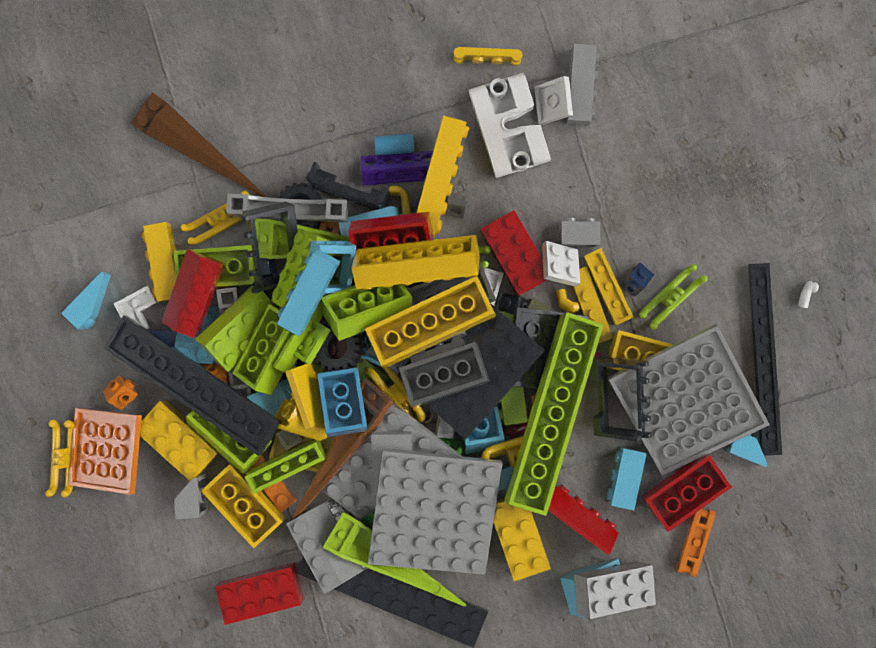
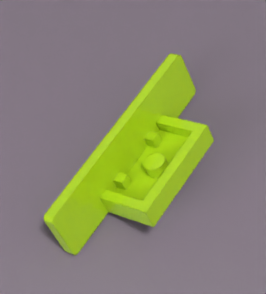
[273,300,331,373]

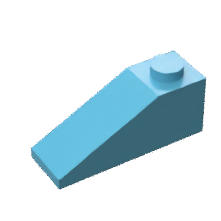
[61,271,111,330]

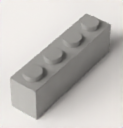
[566,44,599,126]

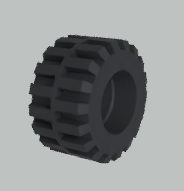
[315,324,366,372]

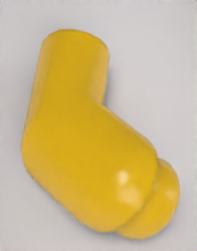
[556,289,579,313]

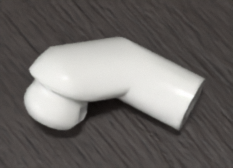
[798,281,819,308]

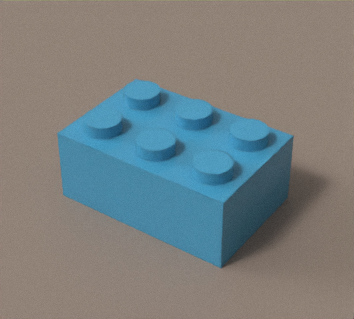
[318,367,368,437]

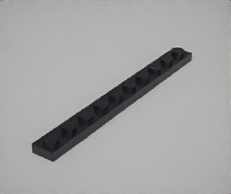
[748,263,783,456]

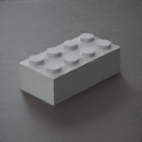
[574,561,656,619]

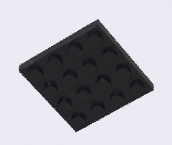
[513,307,588,388]

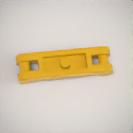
[453,47,523,66]

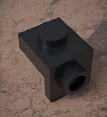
[496,292,527,315]

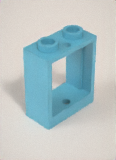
[310,240,356,296]

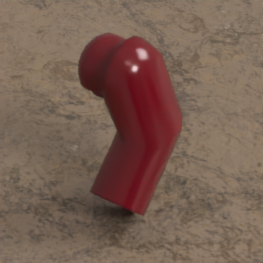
[502,422,528,438]

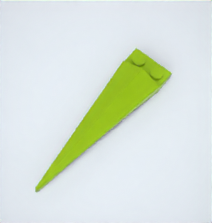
[255,218,350,259]
[323,512,466,606]

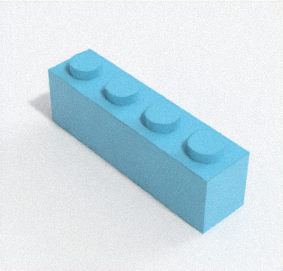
[277,249,340,336]

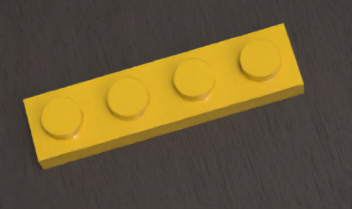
[583,248,633,325]
[573,266,613,343]

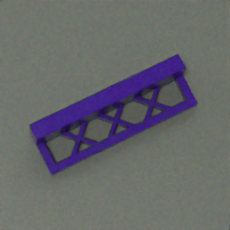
[361,151,433,186]

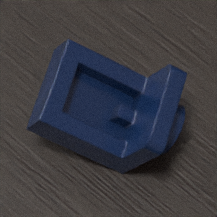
[621,262,655,296]

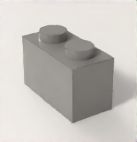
[559,218,600,247]

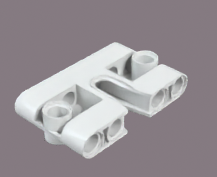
[468,73,551,178]

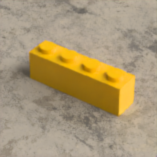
[142,222,176,303]

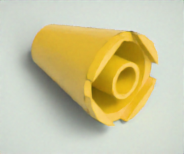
[275,393,327,441]

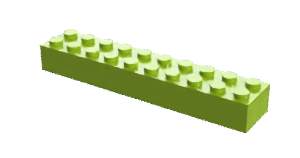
[504,312,603,516]

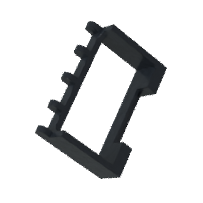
[306,162,391,210]
[241,201,298,293]
[591,356,651,442]

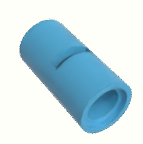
[375,134,414,156]

